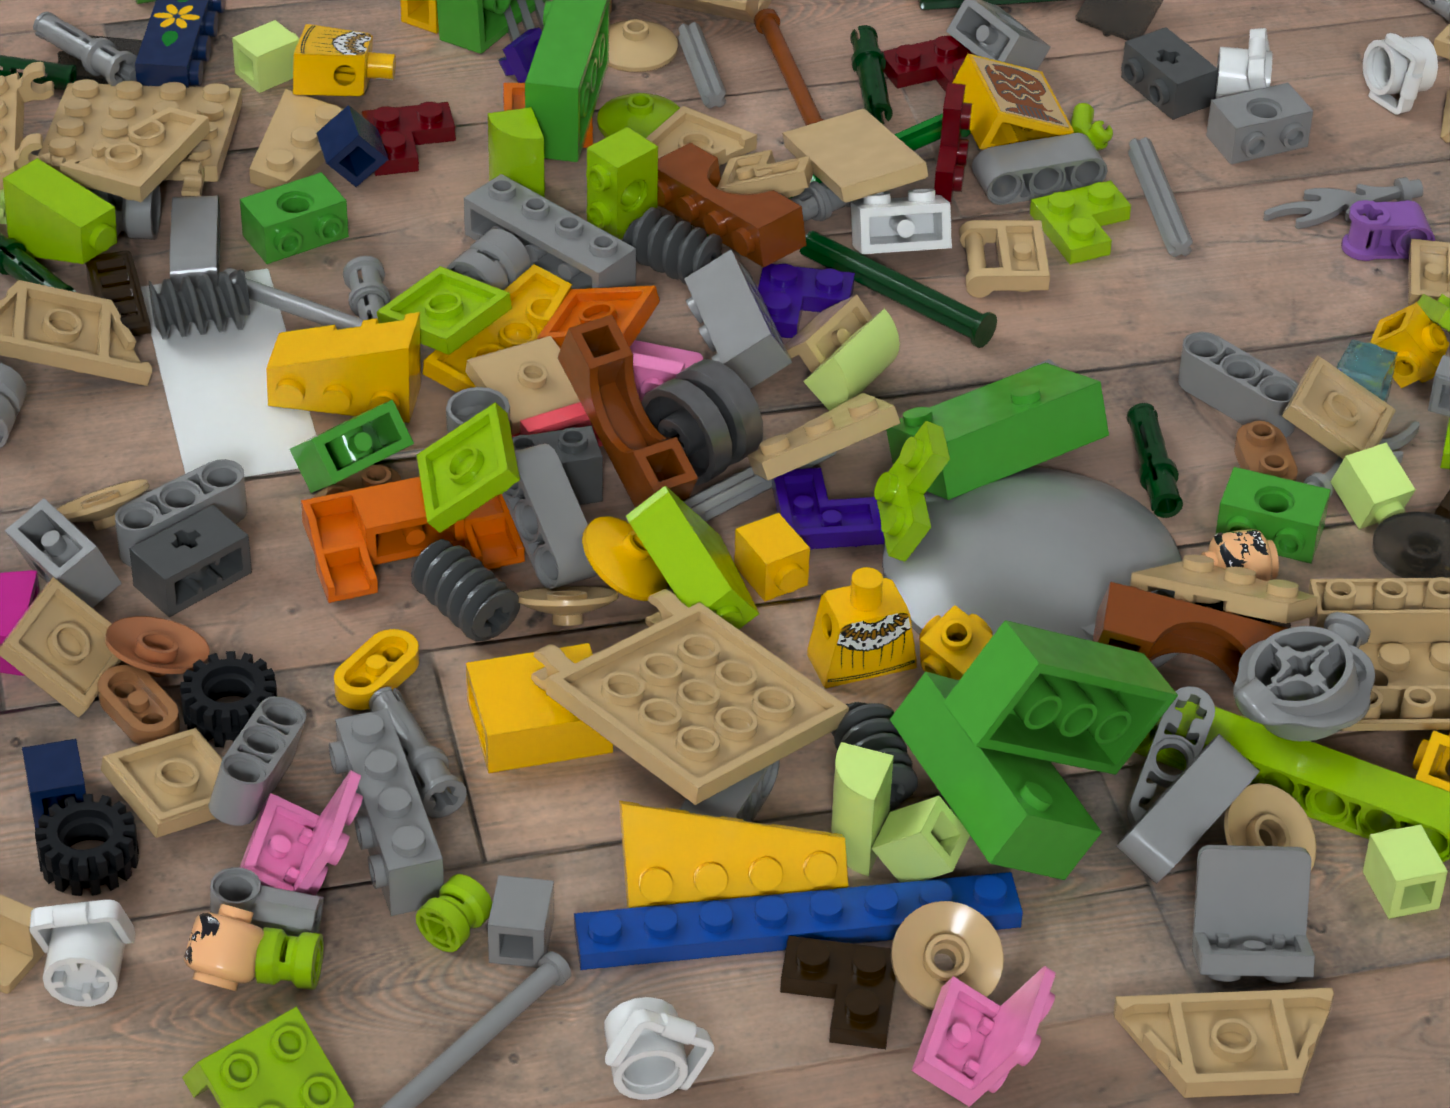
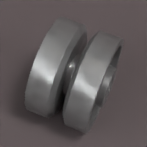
[641,359,763,486]

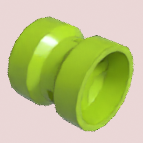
[416,874,493,953]
[255,927,324,990]

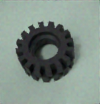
[180,651,277,748]
[35,794,139,896]

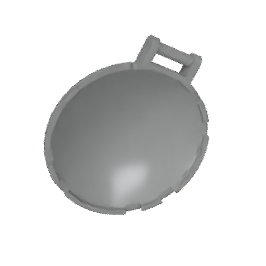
[882,467,1182,669]

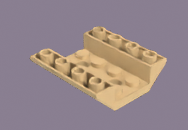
[1309,577,1450,731]

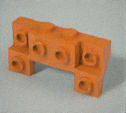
[301,476,525,603]

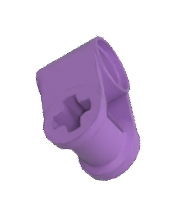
[1341,200,1435,261]

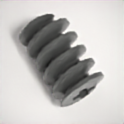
[622,207,722,285]
[149,269,250,340]
[411,539,520,641]
[831,702,918,813]

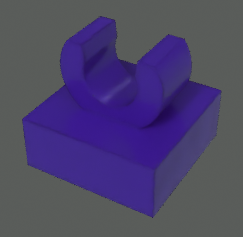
[498,27,542,83]

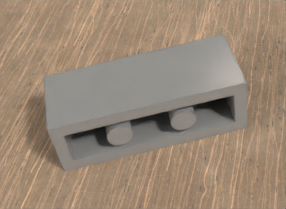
[684,249,793,389]

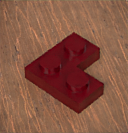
[881,36,972,92]
[934,83,972,205]
[362,102,456,176]

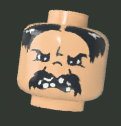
[1201,529,1279,581]
[184,903,264,991]

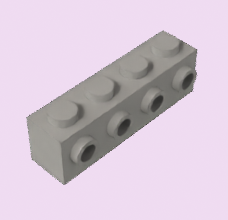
[464,174,636,289]
[329,708,444,916]

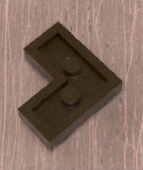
[780,936,897,1050]

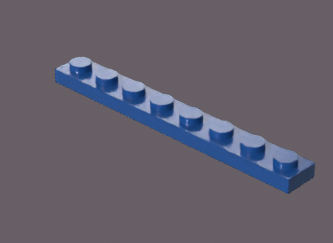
[574,872,1023,970]

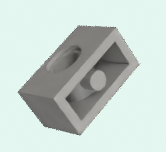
[946,0,1051,70]
[1206,83,1313,164]
[5,498,122,608]

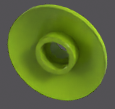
[597,93,680,138]

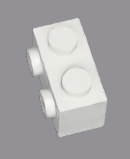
[851,189,952,254]

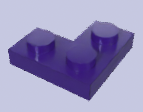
[758,264,855,339]
[772,468,885,550]

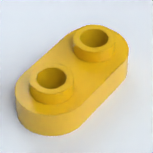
[334,629,419,710]

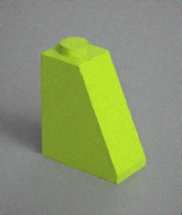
[3,158,117,264]
[626,485,759,629]

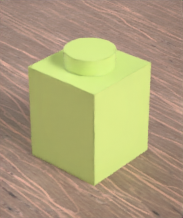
[232,20,299,93]
[1330,442,1416,529]
[871,796,970,882]
[1363,824,1448,919]

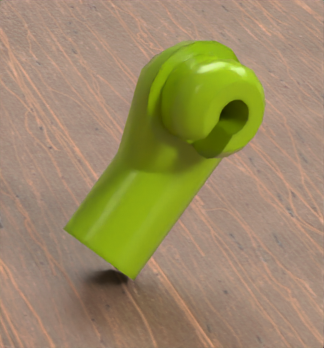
[1070,103,1113,151]

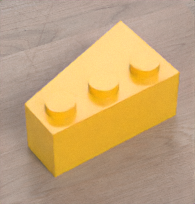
[266,312,421,423]

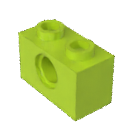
[586,126,658,240]

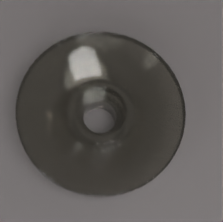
[1372,512,1450,578]

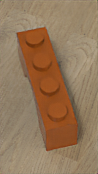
[657,143,806,268]
[557,315,698,508]
[1093,582,1289,684]

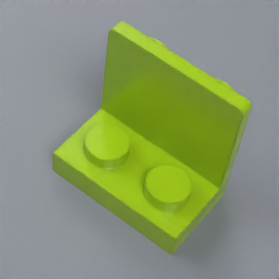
[182,1006,354,1108]

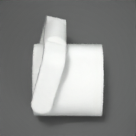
[1215,28,1273,99]
[1363,33,1438,115]
[29,899,135,1007]
[604,997,714,1100]

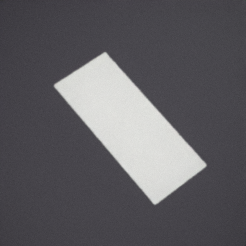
[141,269,317,477]

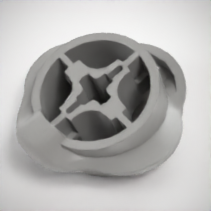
[1233,626,1375,741]

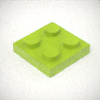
[377,266,512,355]
[417,402,520,533]

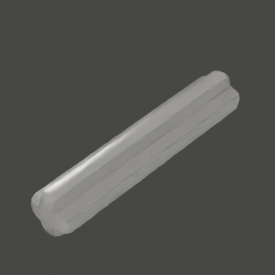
[678,22,726,109]

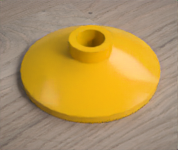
[582,516,668,601]

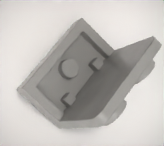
[1192,845,1315,983]

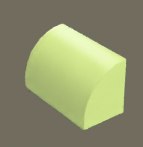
[803,308,900,411]
[831,742,894,876]

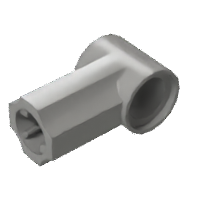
[210,867,324,936]

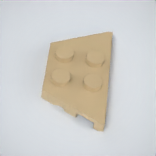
[0,280,152,386]
[1113,988,1334,1098]

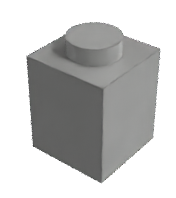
[488,875,554,968]

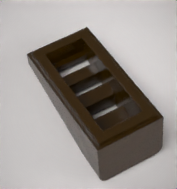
[85,250,151,336]

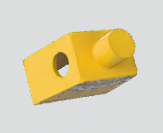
[293,24,396,96]
[807,567,917,689]

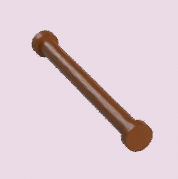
[754,8,824,126]

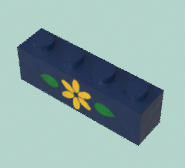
[135,0,226,88]

